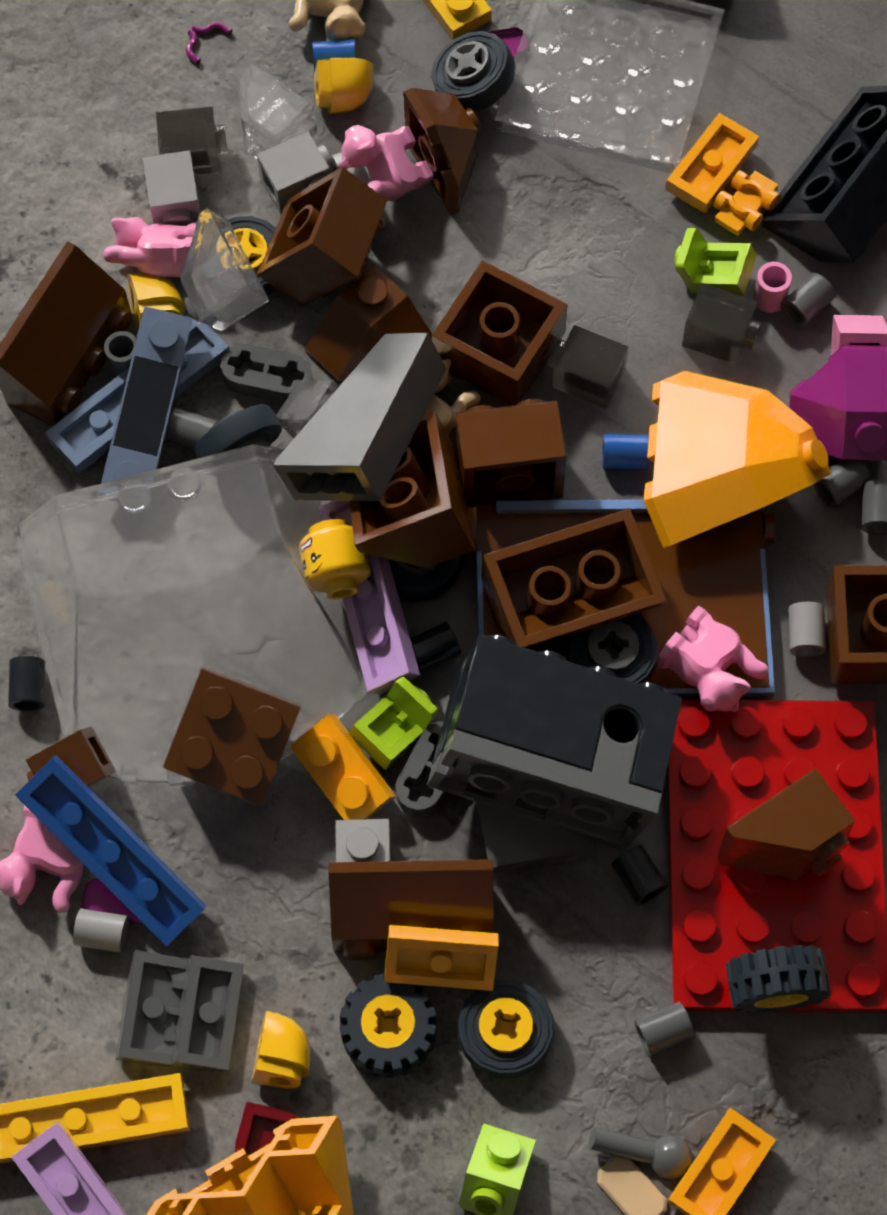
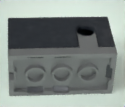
[427,634,682,848]

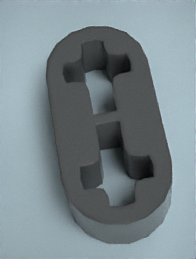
[220,344,313,404]
[395,721,447,817]

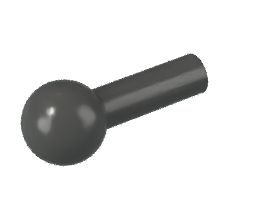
[589,1128,692,1180]

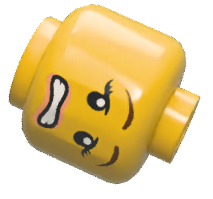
[299,519,371,599]

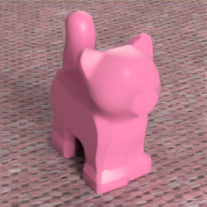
[338,125,434,201]
[103,217,199,280]
[657,606,768,712]
[0,806,85,913]

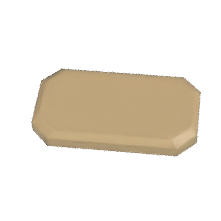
[597,1156,667,1215]

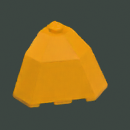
[644,371,831,548]
[146,1116,354,1215]

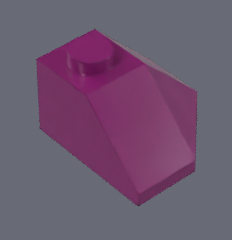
[789,345,887,461]

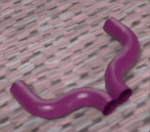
[186,22,233,65]

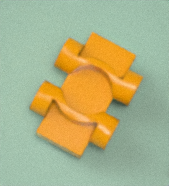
[713,171,780,236]

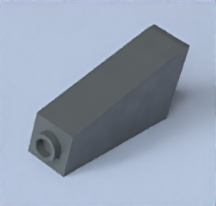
[273,333,447,501]

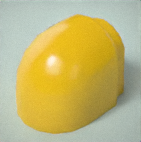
[314,58,374,114]
[127,272,185,331]
[251,1011,311,1089]

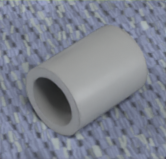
[788,601,826,657]
[73,908,129,953]

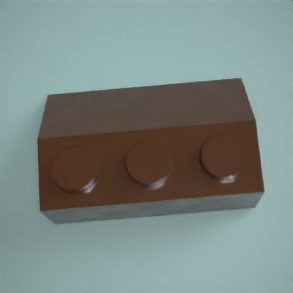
[0,241,132,426]
[349,410,475,568]
[481,508,667,649]
[328,859,494,960]

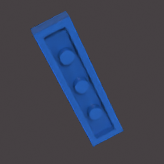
[15,755,206,946]

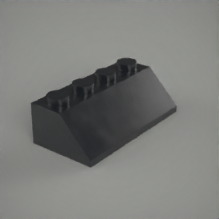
[761,85,887,262]

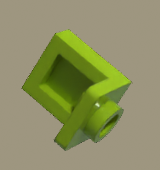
[674,228,757,295]
[349,677,439,770]
[459,1123,536,1215]

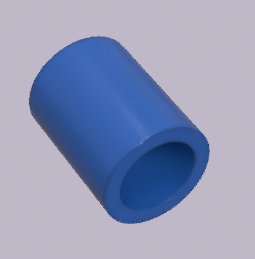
[312,39,356,72]
[602,434,649,470]

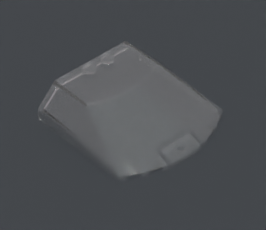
[13,444,369,786]

